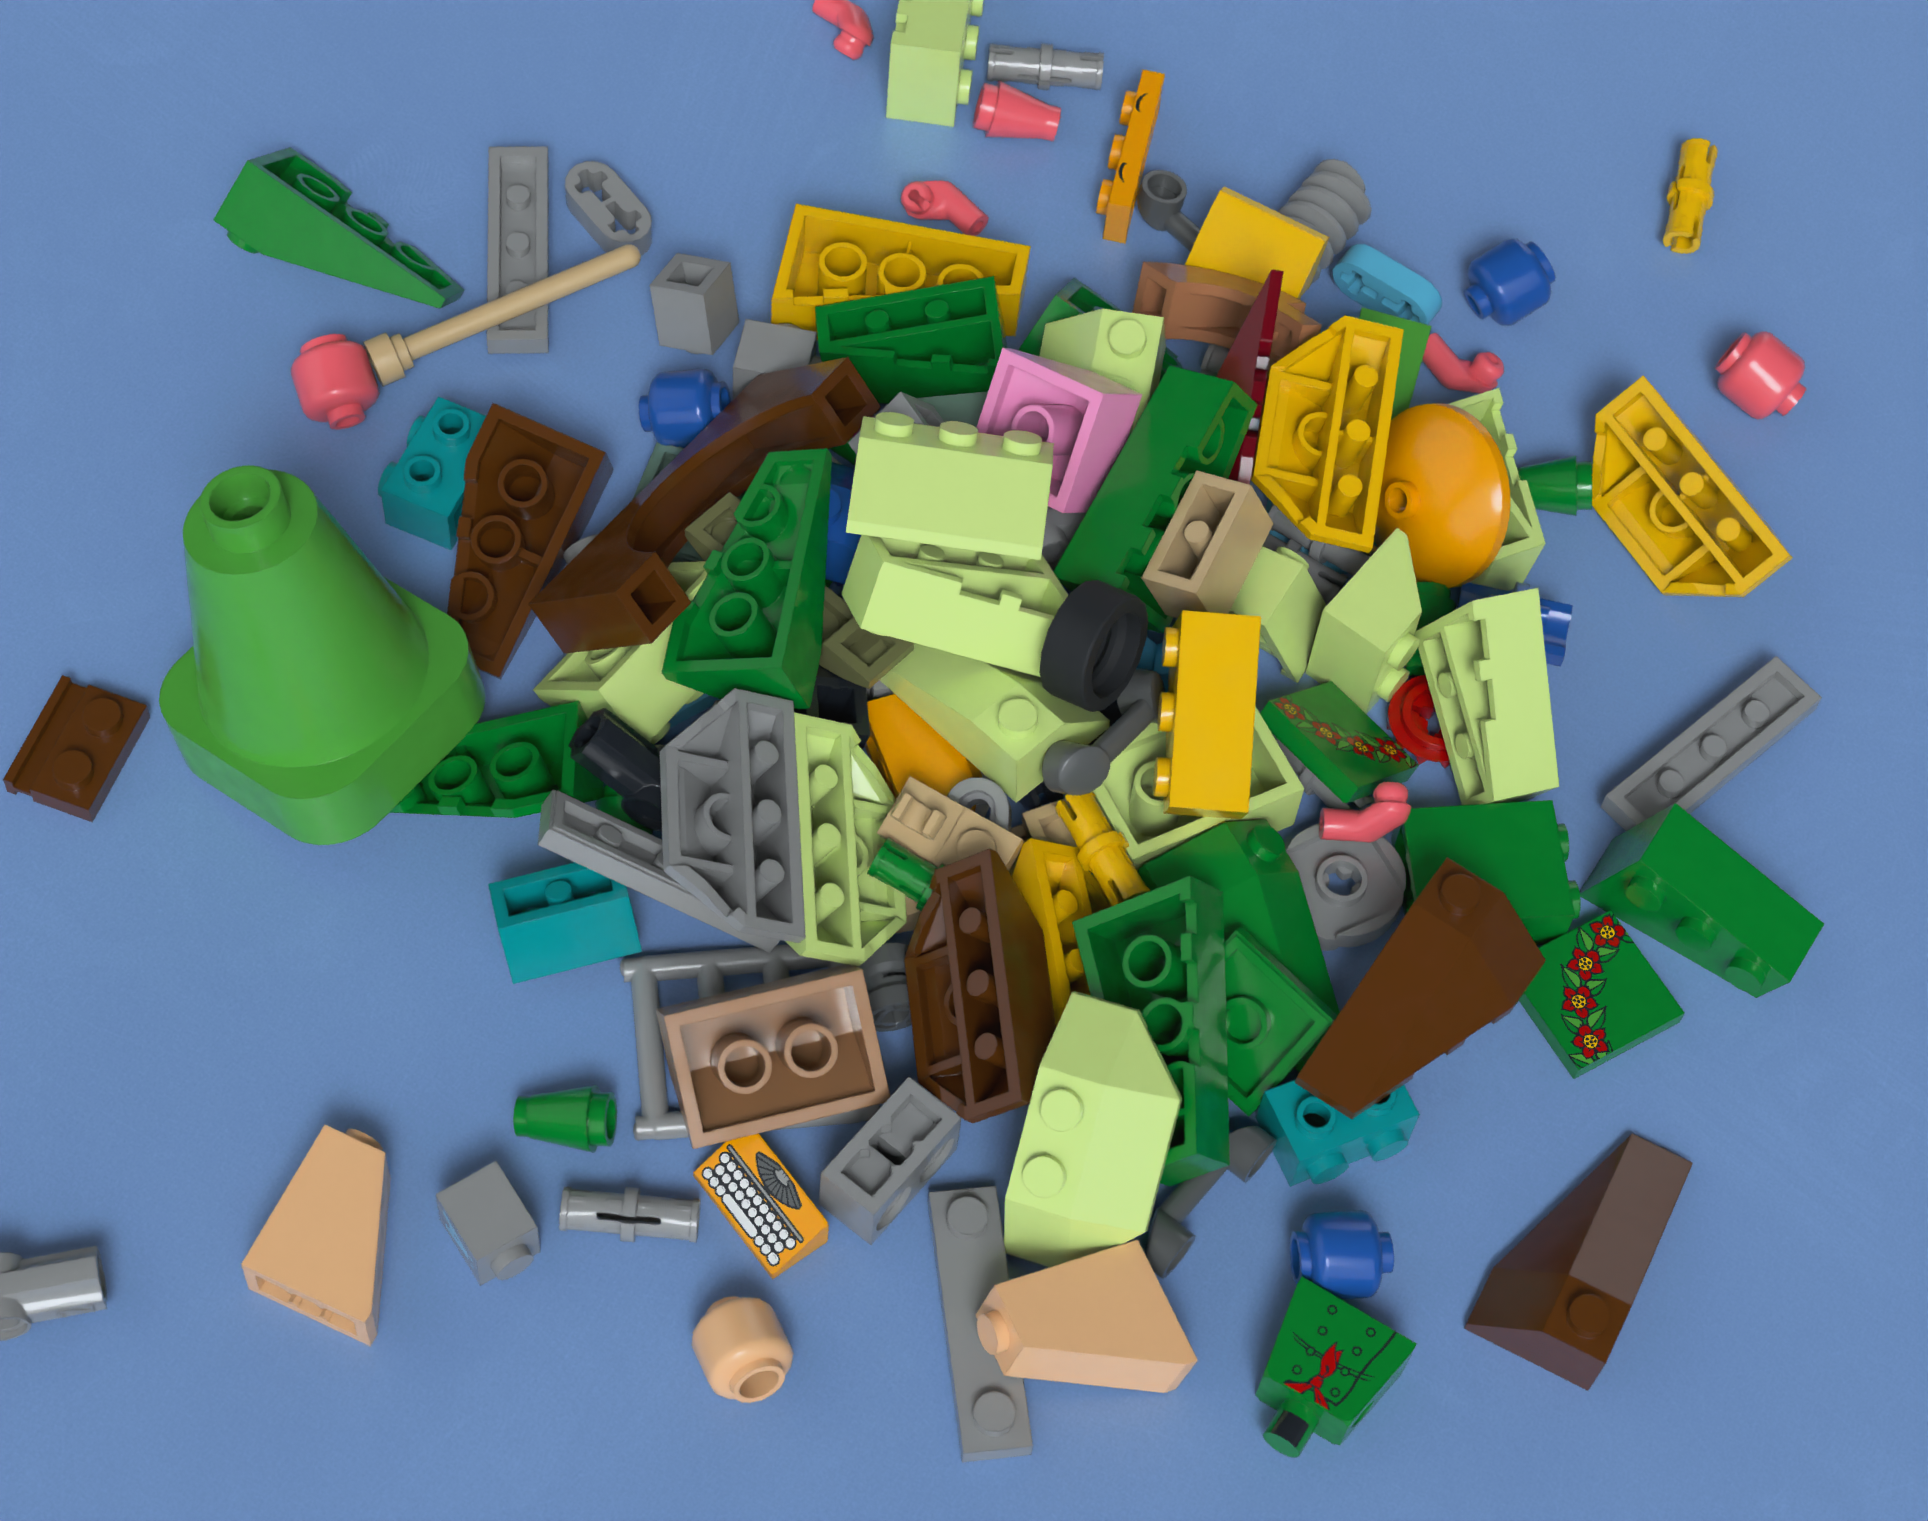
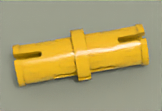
[1663,138,1718,254]
[1055,791,1150,906]

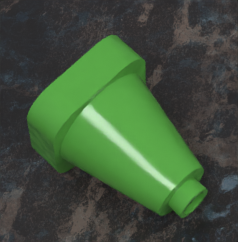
[159,465,486,845]

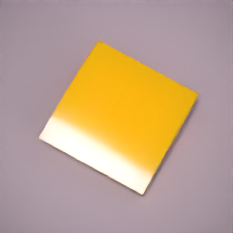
[1185,186,1329,300]

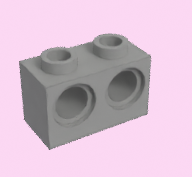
[819,1077,962,1245]

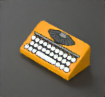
[693,1133,829,1279]

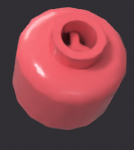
[1714,331,1806,419]
[291,334,379,430]

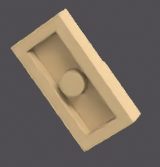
[877,776,1025,871]

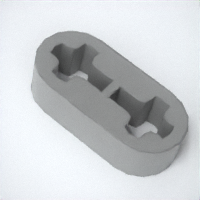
[565,161,652,256]

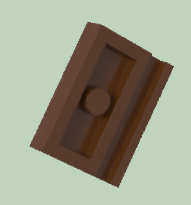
[3,675,150,823]

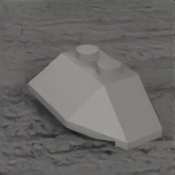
[660,688,805,943]

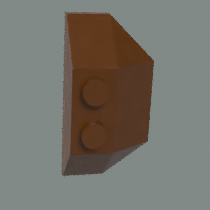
[904,848,1056,1124]

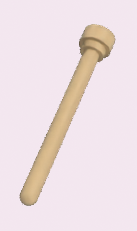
[363,244,641,387]

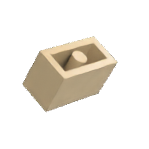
[1141,470,1274,618]

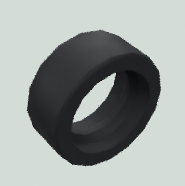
[1040,580,1148,712]

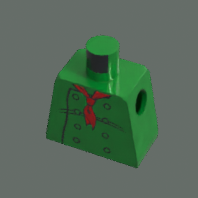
[1255,1277,1417,1458]

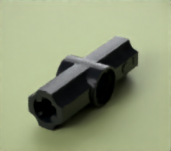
[568,708,665,832]

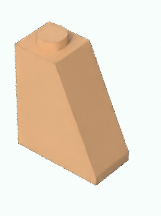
[241,1125,391,1347]
[976,1240,1198,1393]

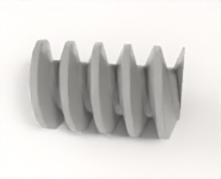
[1278,159,1372,284]

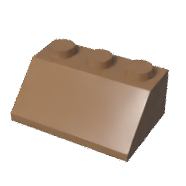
[656,964,890,1149]

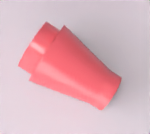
[973,80,1061,141]

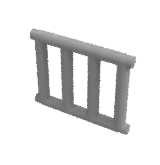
[620,944,880,1141]

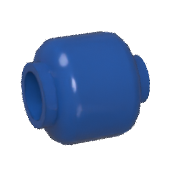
[1464,238,1556,326]
[639,369,732,448]
[1290,1210,1394,1300]

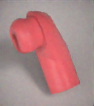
[1319,782,1411,843]

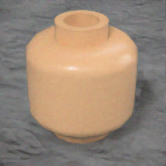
[692,1296,793,1403]

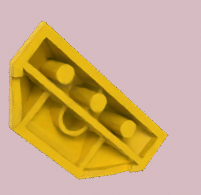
[1251,315,1404,553]
[1592,375,1793,597]
[1012,838,1111,1027]

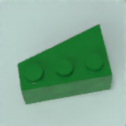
[815,276,1007,404]
[1580,803,1824,998]

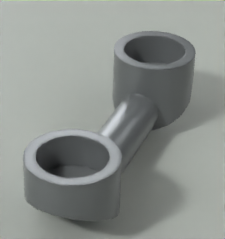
[1137,170,1200,252]
[1042,668,1165,796]
[1145,1126,1277,1279]

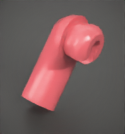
[812,0,874,60]
[901,181,989,236]
[1422,333,1504,394]

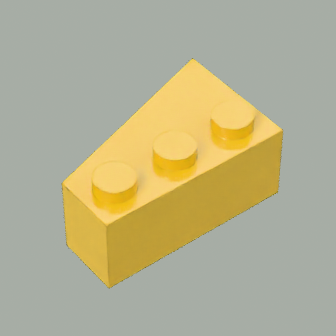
[1153,610,1261,819]

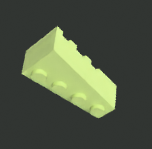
[886,0,984,127]

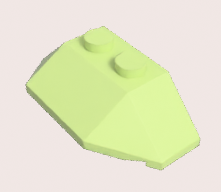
[785,712,907,966]
[1004,991,1182,1267]

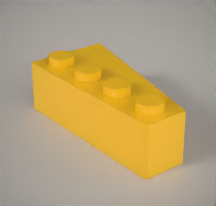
[771,204,1031,340]

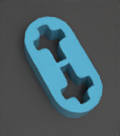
[1333,244,1442,325]

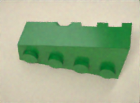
[1053,365,1258,634]
[1072,875,1230,1186]

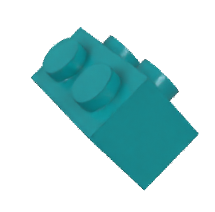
[378,397,486,551]
[488,862,642,984]
[1256,1080,1420,1187]

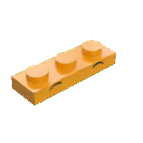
[1096,69,1165,244]

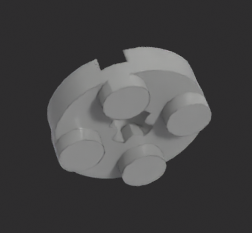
[1286,824,1406,951]

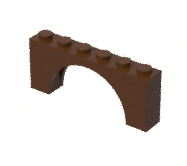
[528,357,881,654]

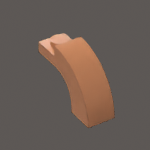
[1132,262,1322,369]

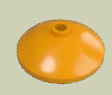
[1374,403,1510,588]

